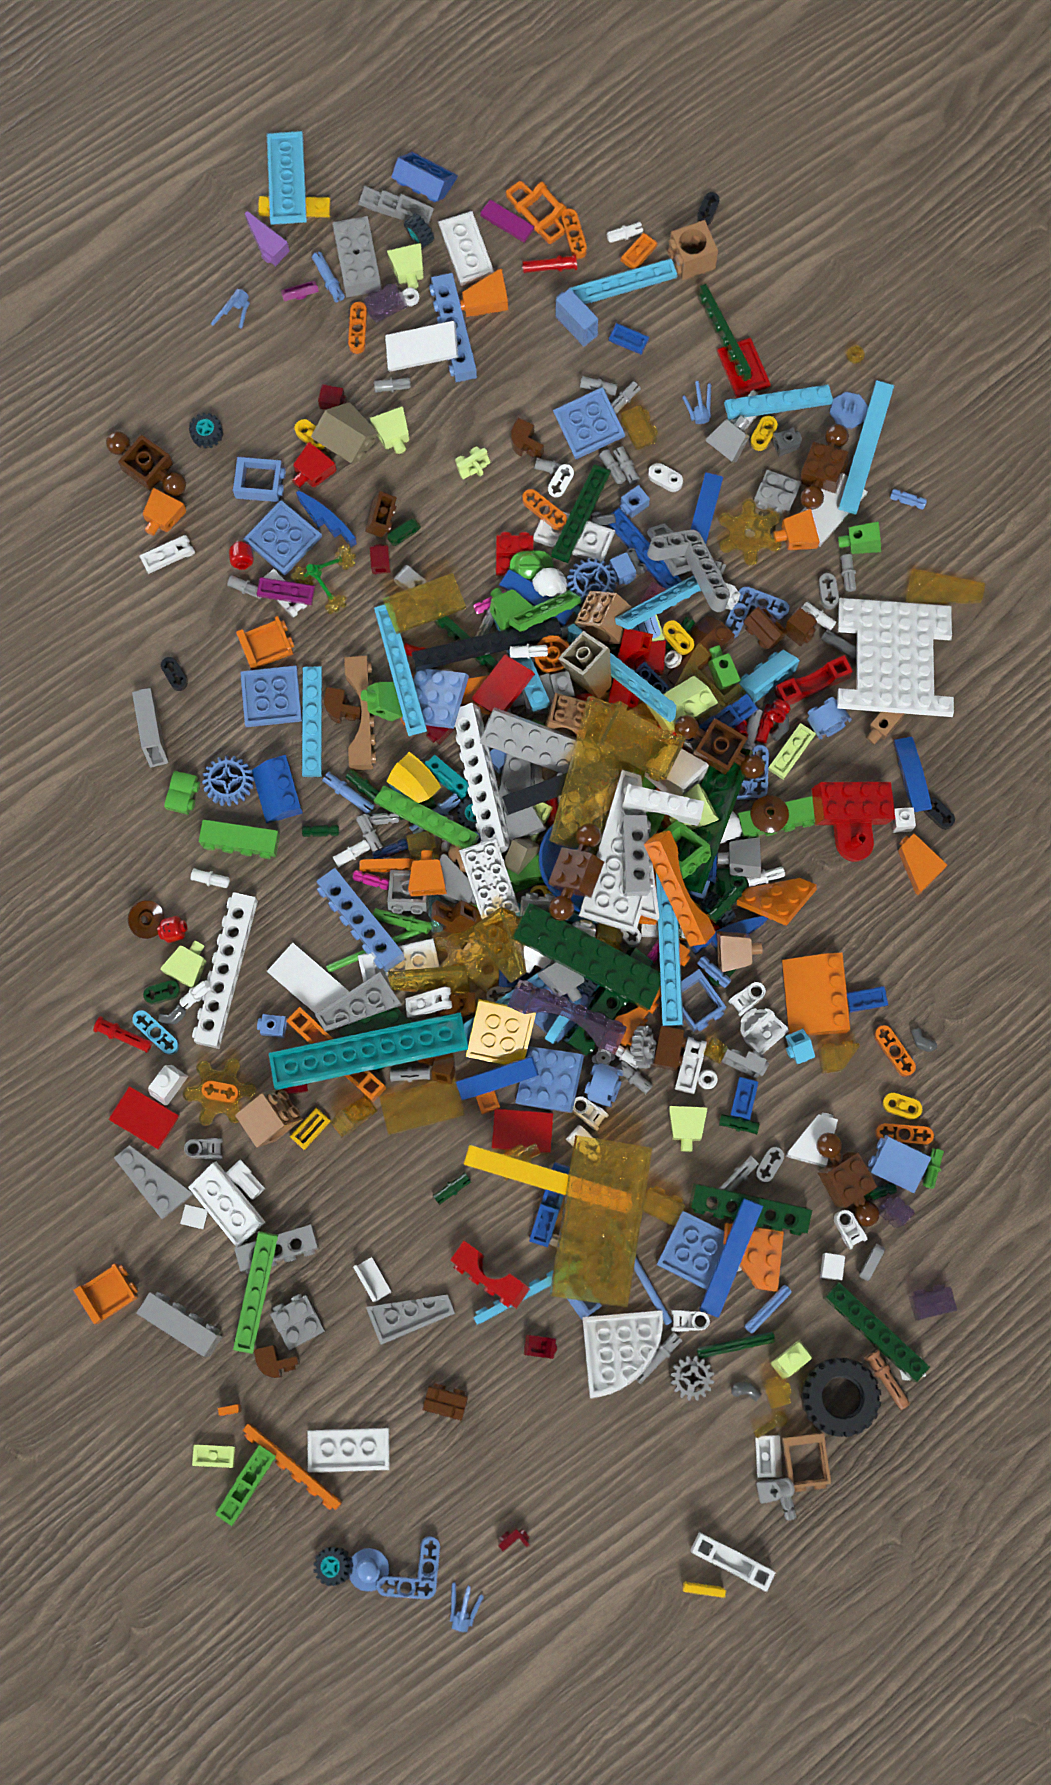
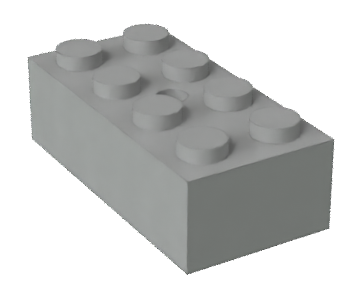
[332,216,382,297]
[136,1292,223,1357]

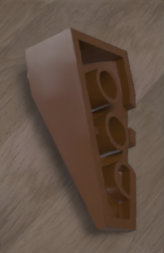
[667,616,735,687]

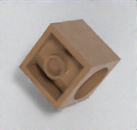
[667,220,718,280]
[575,591,632,645]
[544,693,592,740]
[235,1089,303,1148]

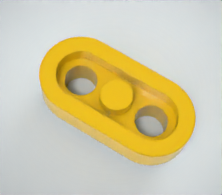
[750,416,778,451]
[295,419,325,450]
[662,621,694,655]
[882,1093,922,1119]

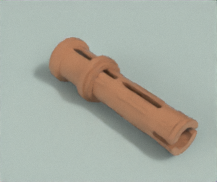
[864,1349,911,1410]

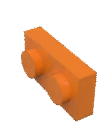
[621,233,657,270]

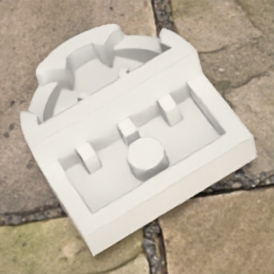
[740,1008,789,1054]

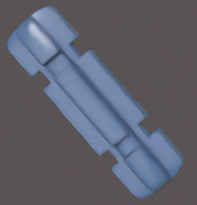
[890,489,927,509]
[698,956,731,988]

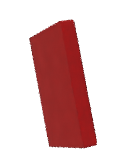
[717,337,771,398]
[471,655,535,713]
[108,1086,180,1150]
[492,1109,553,1153]

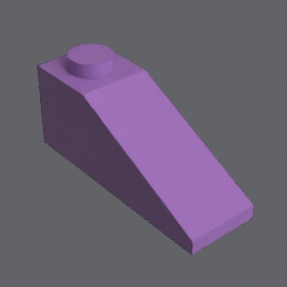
[245,211,289,266]

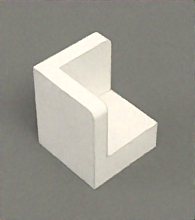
[820,1253,845,1281]

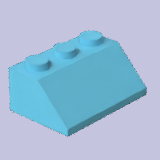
[738,650,800,703]

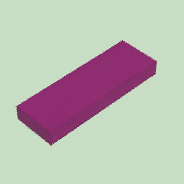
[480,200,534,243]
[256,577,315,605]

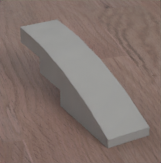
[358,186,434,224]

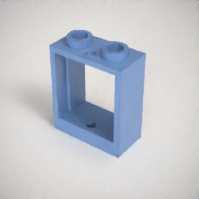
[233,457,286,502]
[681,969,726,1032]

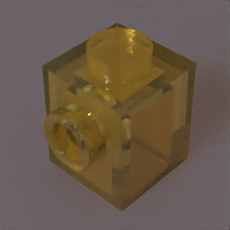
[763,1376,792,1409]

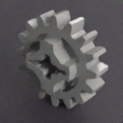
[630,1026,657,1068]
[670,1356,714,1401]

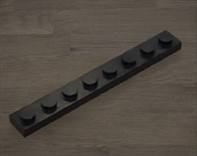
[412,618,562,672]

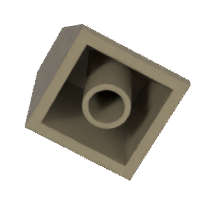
[311,402,378,463]
[558,631,612,699]

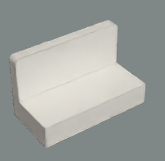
[353,1257,392,1302]

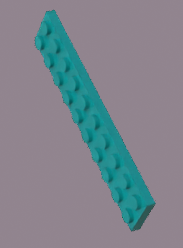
[269,1012,468,1090]

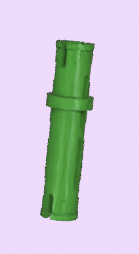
[373,908,431,934]

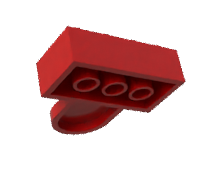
[811,782,895,862]

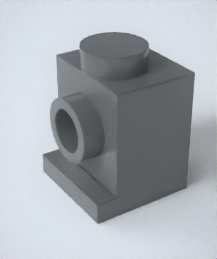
[772,428,802,457]

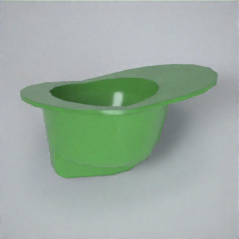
[510,551,553,581]

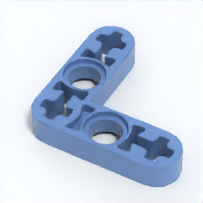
[725,587,789,638]
[737,745,769,800]
[376,1536,440,1599]

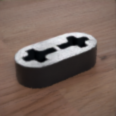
[697,192,720,226]
[161,657,188,691]
[924,798,955,830]

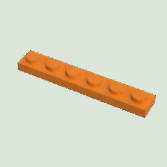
[243,1423,343,1510]

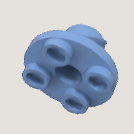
[349,1548,389,1591]

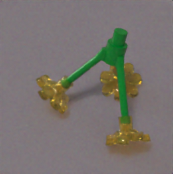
[291,545,356,614]

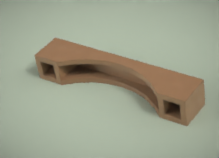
[344,656,376,770]

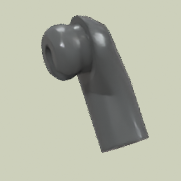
[591,511,616,525]
[626,548,647,575]
[770,714,789,741]
[159,1005,186,1024]
[911,1028,937,1052]
[731,1382,762,1402]

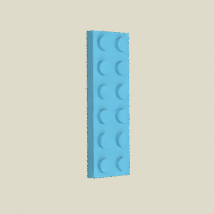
[267,132,307,225]

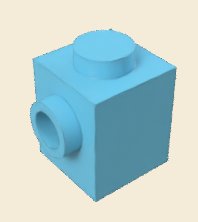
[785,1029,815,1064]

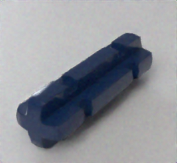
[372,839,409,859]

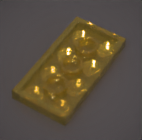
[383,573,466,634]
[379,1077,465,1135]

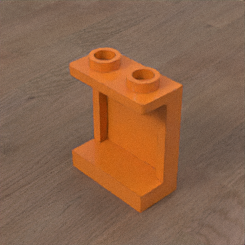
[236,616,294,670]
[73,1263,139,1324]

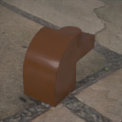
[511,418,544,458]
[324,687,362,724]
[431,900,477,933]
[436,992,477,1017]
[418,1053,456,1085]
[254,1345,300,1378]

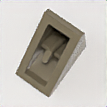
[504,837,541,875]

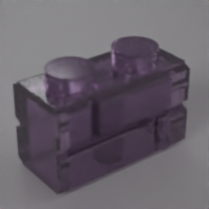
[364,283,408,322]
[879,1197,914,1228]
[909,1284,957,1320]

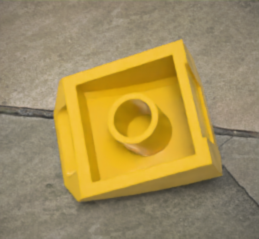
[387,752,441,803]

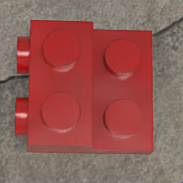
[496,532,534,576]

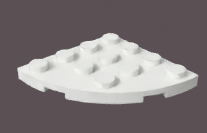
[583,1311,663,1398]

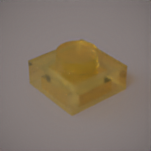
[703,1037,728,1064]

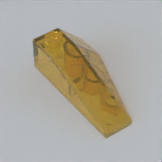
[473,907,527,982]

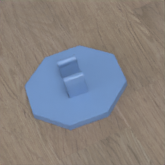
[830,392,868,429]

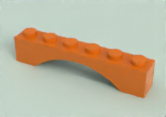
[644,830,716,947]
[606,944,691,1048]
[286,1007,387,1102]

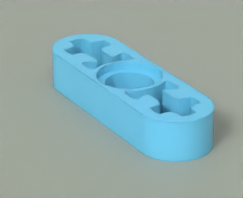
[545,996,583,1044]
[132,1011,179,1055]

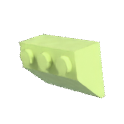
[646,676,718,736]

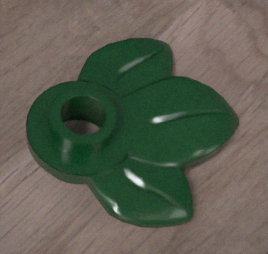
[709,868,747,897]

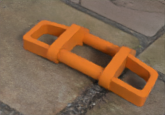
[506,181,566,244]

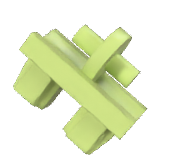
[455,446,491,479]

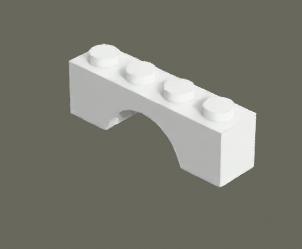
[622,784,704,826]
[690,1532,776,1592]

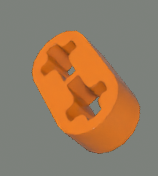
[201,1081,239,1103]

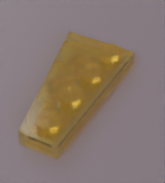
[905,568,985,604]
[388,965,471,995]

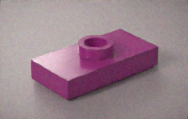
[281,280,319,302]

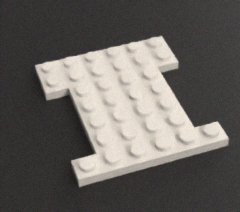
[837,598,954,717]

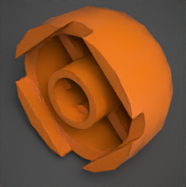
[534,636,569,674]

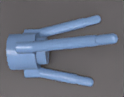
[211,289,250,328]
[682,381,711,424]
[450,1583,484,1632]

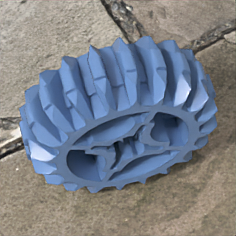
[567,558,617,605]
[202,755,254,806]

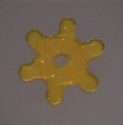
[718,499,782,566]
[434,921,501,979]
[183,1058,256,1126]

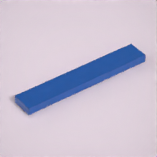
[608,508,682,591]
[699,1198,763,1318]

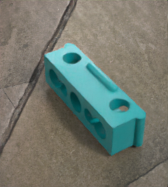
[425,755,469,801]

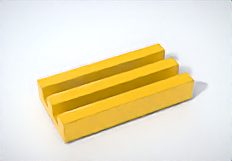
[290,1108,331,1150]
[683,1582,726,1598]

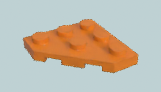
[737,878,817,926]
[723,1223,784,1292]

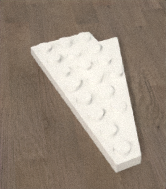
[579,770,659,933]

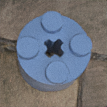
[807,697,852,739]
[585,1063,623,1108]

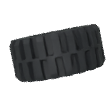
[801,1358,881,1437]

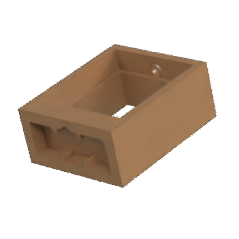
[781,1433,831,1492]

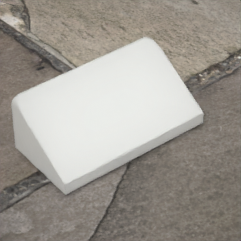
[755,1435,782,1478]

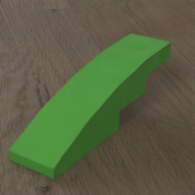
[215,1445,276,1526]

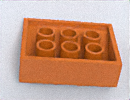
[782,953,850,1036]

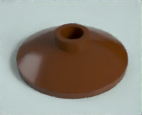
[750,795,789,833]
[128,900,165,939]

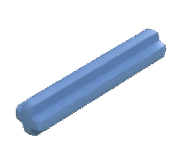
[745,1285,792,1333]

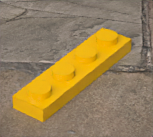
[258,196,331,217]

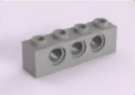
[621,815,653,896]
[234,1225,319,1274]

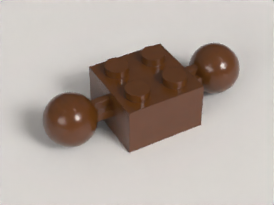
[800,424,849,510]
[106,431,186,496]
[674,715,765,779]
[548,823,604,921]
[816,1132,880,1227]

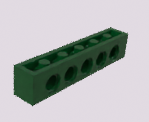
[563,948,653,1056]
[689,1183,813,1236]
[823,1282,930,1382]

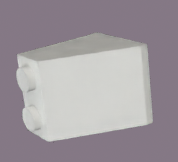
[644,743,709,796]

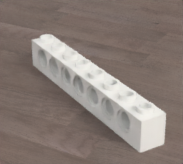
[454,703,511,853]
[192,892,258,1049]

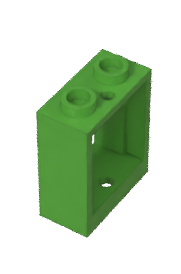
[663,820,711,879]

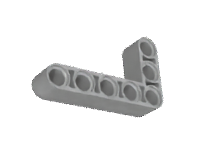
[647,530,730,612]

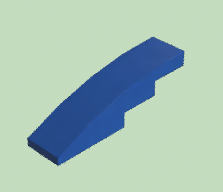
[691,472,723,544]
[296,491,357,548]
[499,570,574,626]
[685,694,759,742]
[893,737,932,812]
[691,916,768,955]
[456,1056,539,1100]
[529,1162,573,1247]

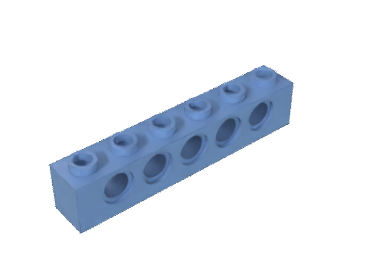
[429,273,477,382]
[316,868,405,973]

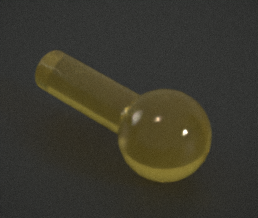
[753,1411,788,1439]

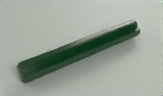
[697,1332,775,1359]

